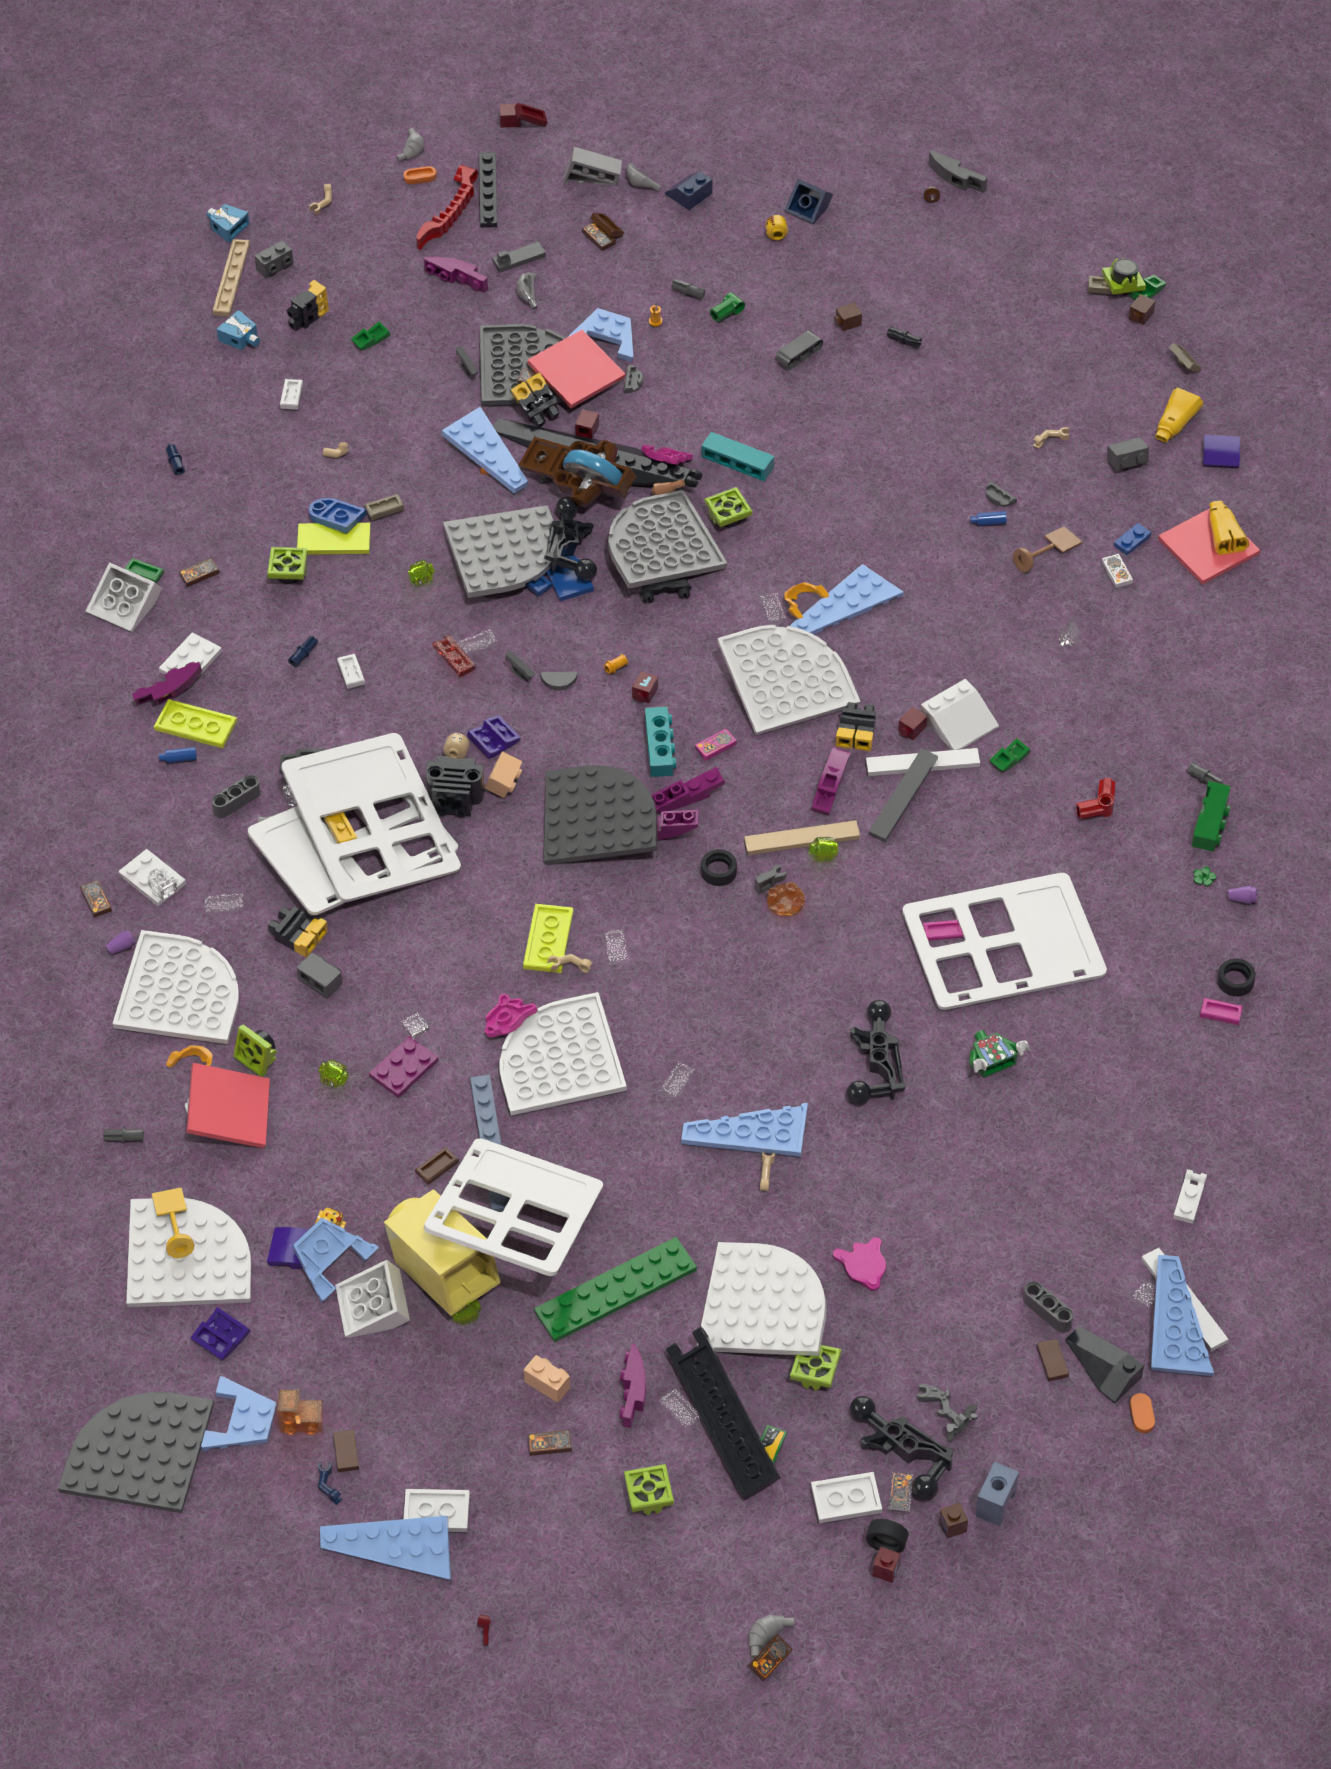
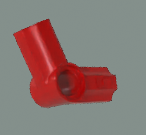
[1076,778,1116,819]

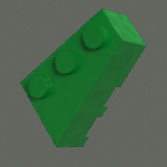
[1192,781,1231,852]

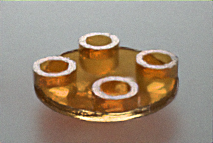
[767,882,805,916]

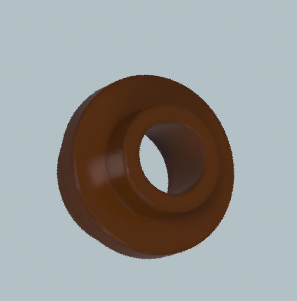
[924,186,940,202]

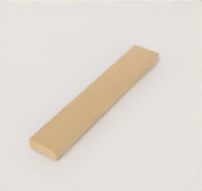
[212,239,250,317]
[744,820,860,855]

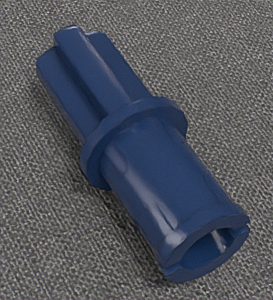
[166,444,185,475]
[288,636,318,667]

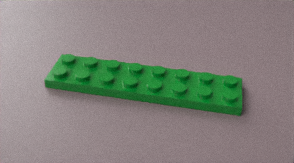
[534,1237,697,1343]

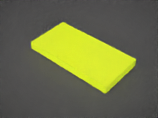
[297,523,371,555]
[154,699,237,748]
[523,904,574,973]

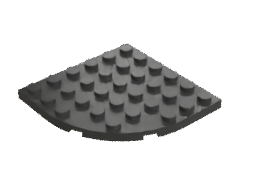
[480,324,587,406]
[544,765,658,865]
[58,1392,214,1513]

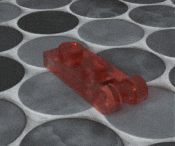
[432,634,476,677]

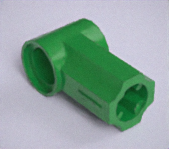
[710,292,745,322]

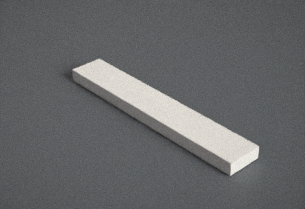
[866,748,980,776]
[1141,1248,1228,1352]

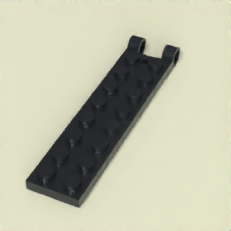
[666,1326,781,1500]

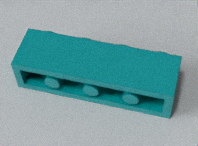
[701,432,774,481]

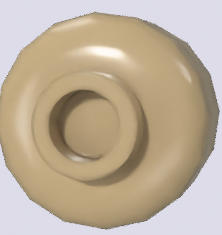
[443,733,470,759]

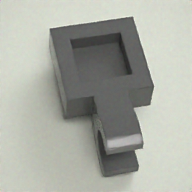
[755,865,787,894]

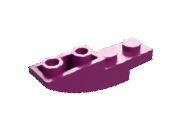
[424,257,488,293]
[132,662,202,706]
[811,747,851,816]
[651,766,726,812]
[657,809,699,840]
[619,1344,646,1428]

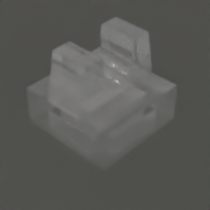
[1058,621,1082,646]
[401,1012,429,1039]
[1131,1282,1156,1311]

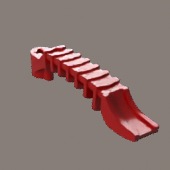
[416,164,478,250]

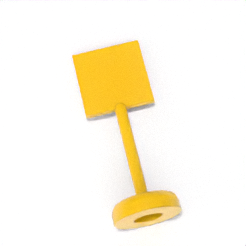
[152,1188,195,1258]

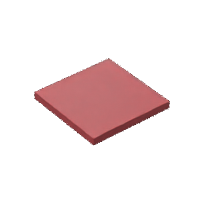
[527,330,626,408]
[1158,509,1260,585]
[186,1063,270,1148]

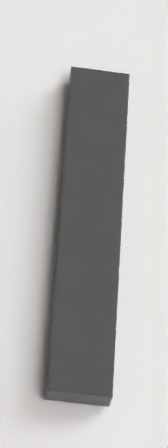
[869,748,938,842]

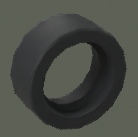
[701,849,737,886]
[1217,958,1256,997]
[865,1518,909,1553]

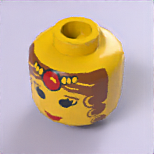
[765,215,788,240]
[315,1208,346,1229]

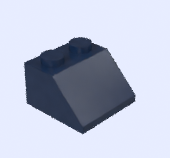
[665,171,713,210]
[784,179,833,224]

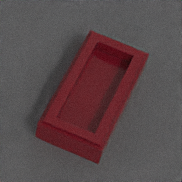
[514,103,548,127]

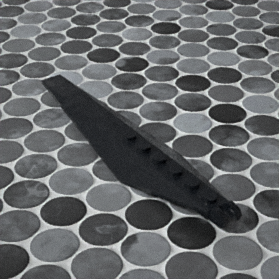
[493,418,703,488]

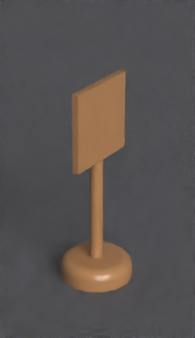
[1013,526,1082,573]

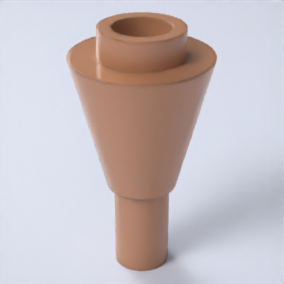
[652,479,685,496]

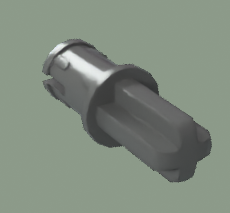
[671,279,706,300]
[1187,762,1224,784]
[103,1127,144,1143]

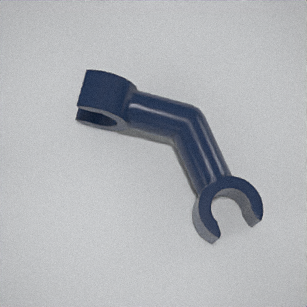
[318,1461,342,1505]

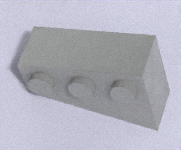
[563,147,622,186]

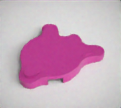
[641,445,693,464]
[485,994,538,1038]
[833,1237,886,1291]

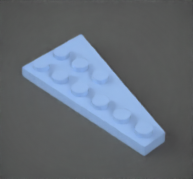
[442,407,528,494]
[790,564,903,635]
[681,1103,808,1157]
[1151,1255,1214,1376]
[320,1516,451,1581]

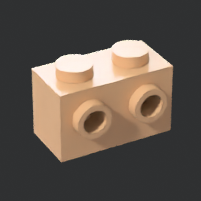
[484,751,522,798]
[524,1355,570,1403]

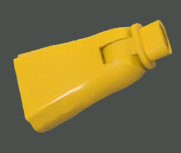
[1155,388,1203,442]
[1209,501,1250,555]

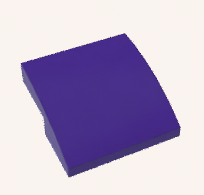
[1203,435,1240,468]
[467,715,521,759]
[267,1227,308,1269]
[190,1307,251,1361]

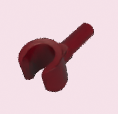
[477,1614,491,1646]

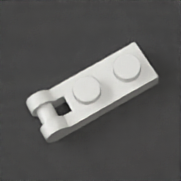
[1173,1169,1207,1224]

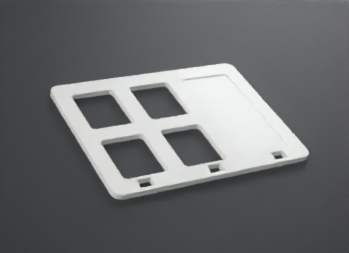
[281,733,461,902]
[248,795,458,915]
[902,873,1107,1010]
[424,1139,603,1276]

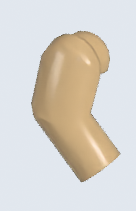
[323,442,349,458]

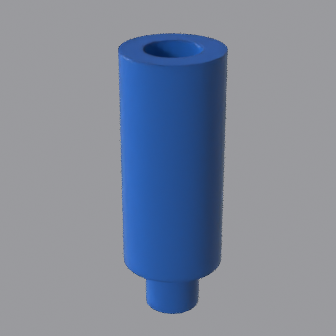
[970,511,1007,526]
[159,747,197,764]

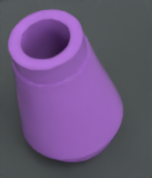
[1229,885,1257,904]
[105,930,136,955]

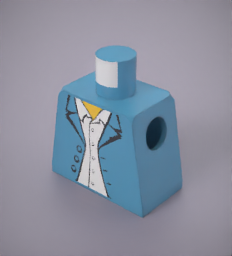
[207,204,250,243]
[217,310,260,350]

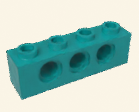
[645,707,677,777]

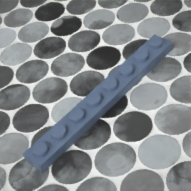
[470,1075,510,1212]

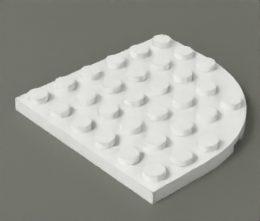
[717,625,860,735]
[113,930,239,1044]
[499,992,627,1116]
[126,1198,251,1307]
[697,1242,827,1356]

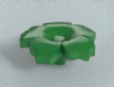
[1193,866,1216,887]

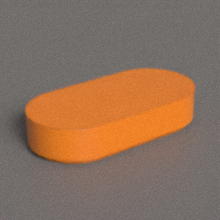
[403,166,437,184]
[1130,1393,1155,1433]

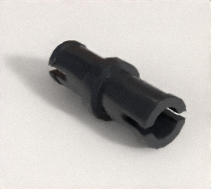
[887,326,922,348]

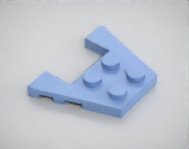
[569,308,633,362]
[292,1218,379,1303]
[201,1376,277,1451]

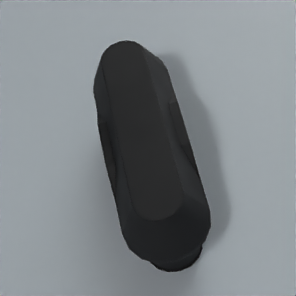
[640,580,692,603]

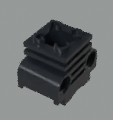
[426,756,485,817]

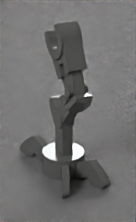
[917,1384,978,1443]

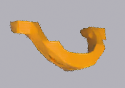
[784,582,829,619]
[166,1045,212,1067]

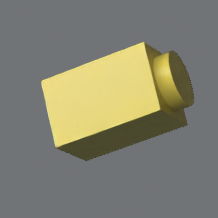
[384,1189,501,1316]

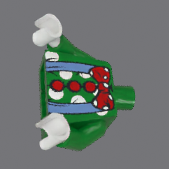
[969,1030,1030,1078]

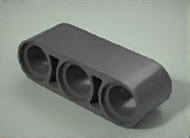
[775,330,824,370]
[212,775,261,818]
[1023,1281,1074,1333]

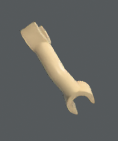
[309,184,332,215]
[1033,427,1070,449]
[547,954,592,973]
[760,1152,775,1191]

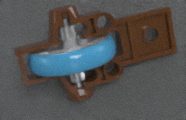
[518,436,636,507]

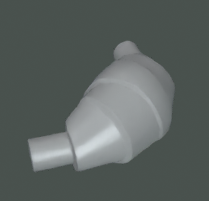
[396,128,424,162]
[627,163,661,191]
[516,272,538,309]
[748,1614,794,1659]

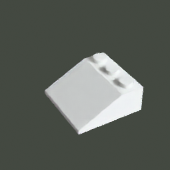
[86,562,162,632]
[921,679,999,750]
[335,1260,410,1338]

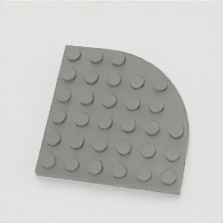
[608,490,728,589]
[443,505,558,598]

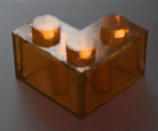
[277,1390,324,1434]

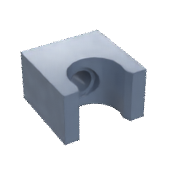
[976,1462,1019,1526]

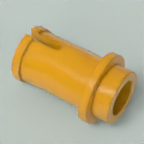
[649,305,662,327]
[604,654,628,674]

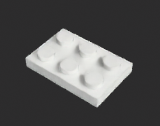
[159,633,222,687]
[119,849,186,906]
[811,1472,882,1523]
[404,1489,470,1532]

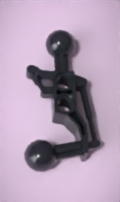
[544,497,597,581]
[846,1000,906,1105]
[849,1396,954,1501]

